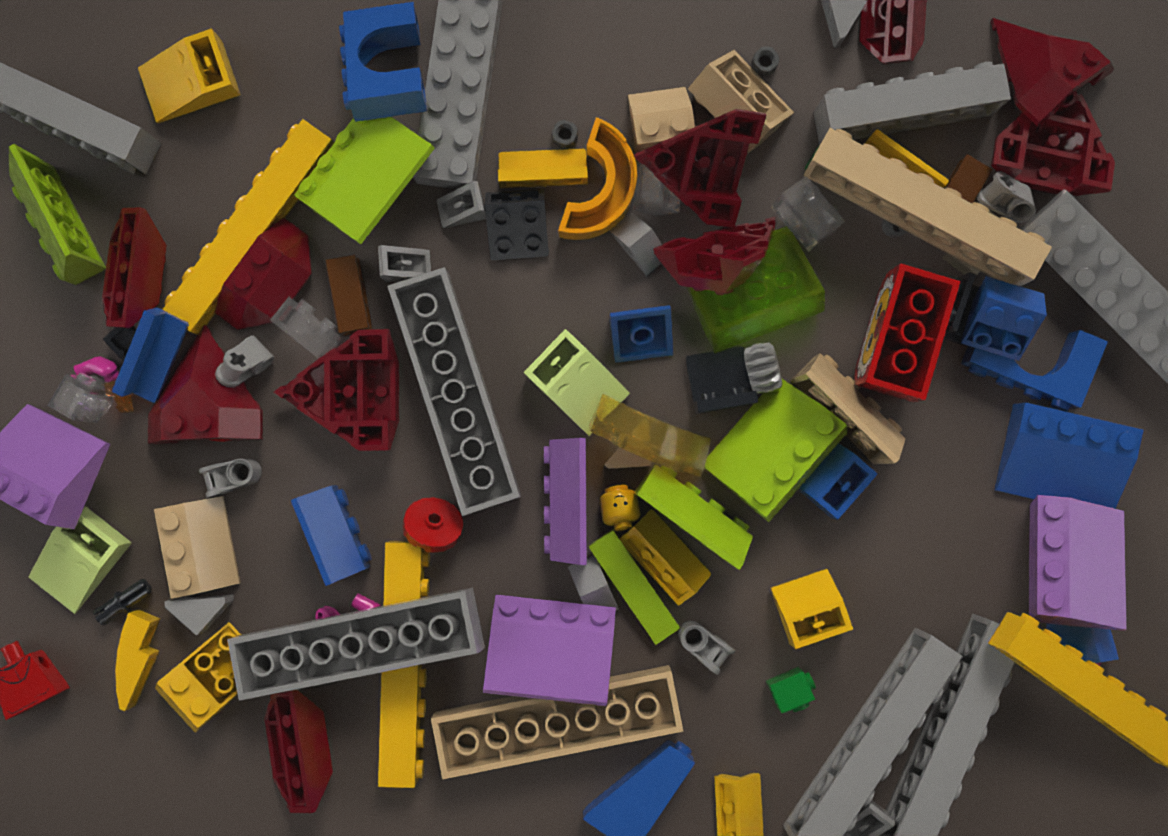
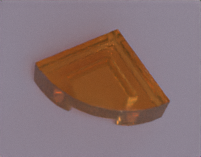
[104,381,134,413]

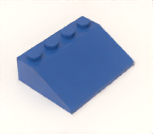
[994,402,1143,509]

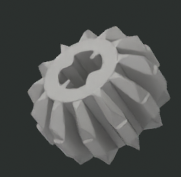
[744,342,783,393]

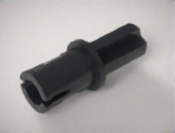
[93,579,152,626]

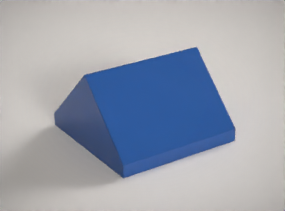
[609,305,673,363]
[1046,623,1119,663]

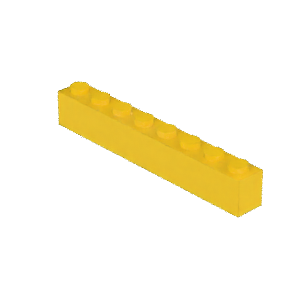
[162,119,334,335]
[378,541,430,788]
[988,612,1168,768]

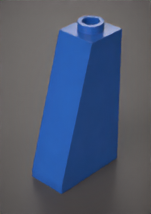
[583,739,695,836]

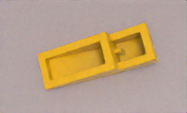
[115,610,160,711]

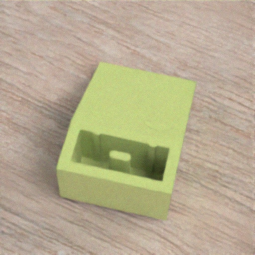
[524,329,630,436]
[28,506,132,614]

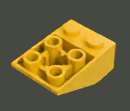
[138,28,241,123]
[155,622,241,733]

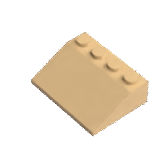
[790,353,906,464]

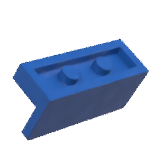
[112,307,189,403]

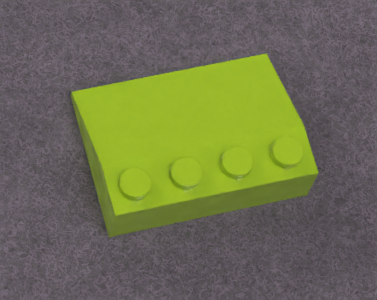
[294,117,435,244]
[9,144,106,285]
[701,379,848,523]
[634,463,753,570]

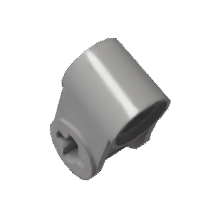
[976,171,1036,223]
[215,335,275,387]
[199,459,262,498]
[678,621,736,675]

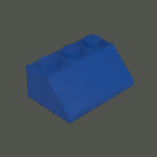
[291,485,372,586]

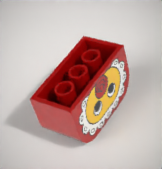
[854,263,960,403]

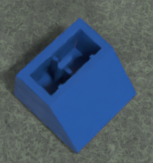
[961,276,1047,361]
[798,443,878,520]

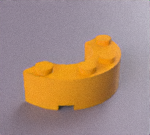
[558,117,637,240]

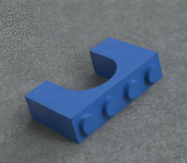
[339,2,427,122]
[961,330,1108,412]

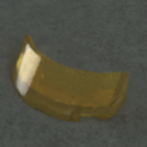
[589,394,711,477]

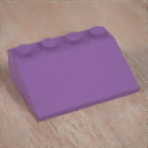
[0,404,110,529]
[544,438,587,565]
[1029,495,1126,631]
[483,595,616,706]

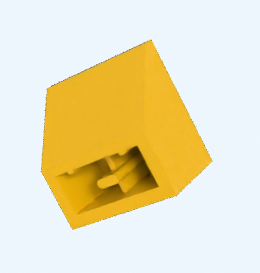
[770,569,853,649]

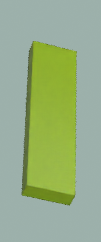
[588,529,680,645]

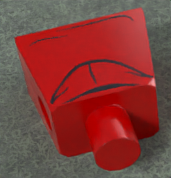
[0,641,70,720]

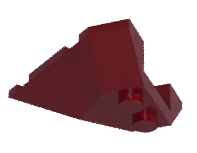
[990,18,1114,126]
[991,91,1115,196]
[633,109,767,228]
[653,217,776,295]
[148,324,263,444]
[273,329,399,451]

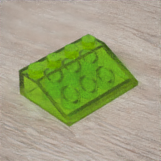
[687,225,825,353]

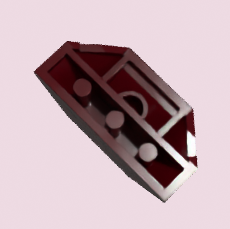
[859,0,927,65]
[102,207,167,328]
[214,218,312,330]
[264,689,333,813]

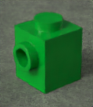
[766,667,816,714]

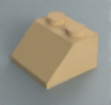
[628,87,695,153]

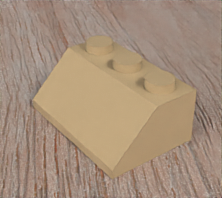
[688,50,794,153]
[154,496,241,599]

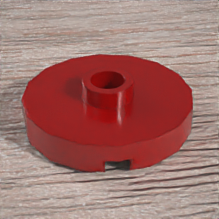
[402,497,464,553]

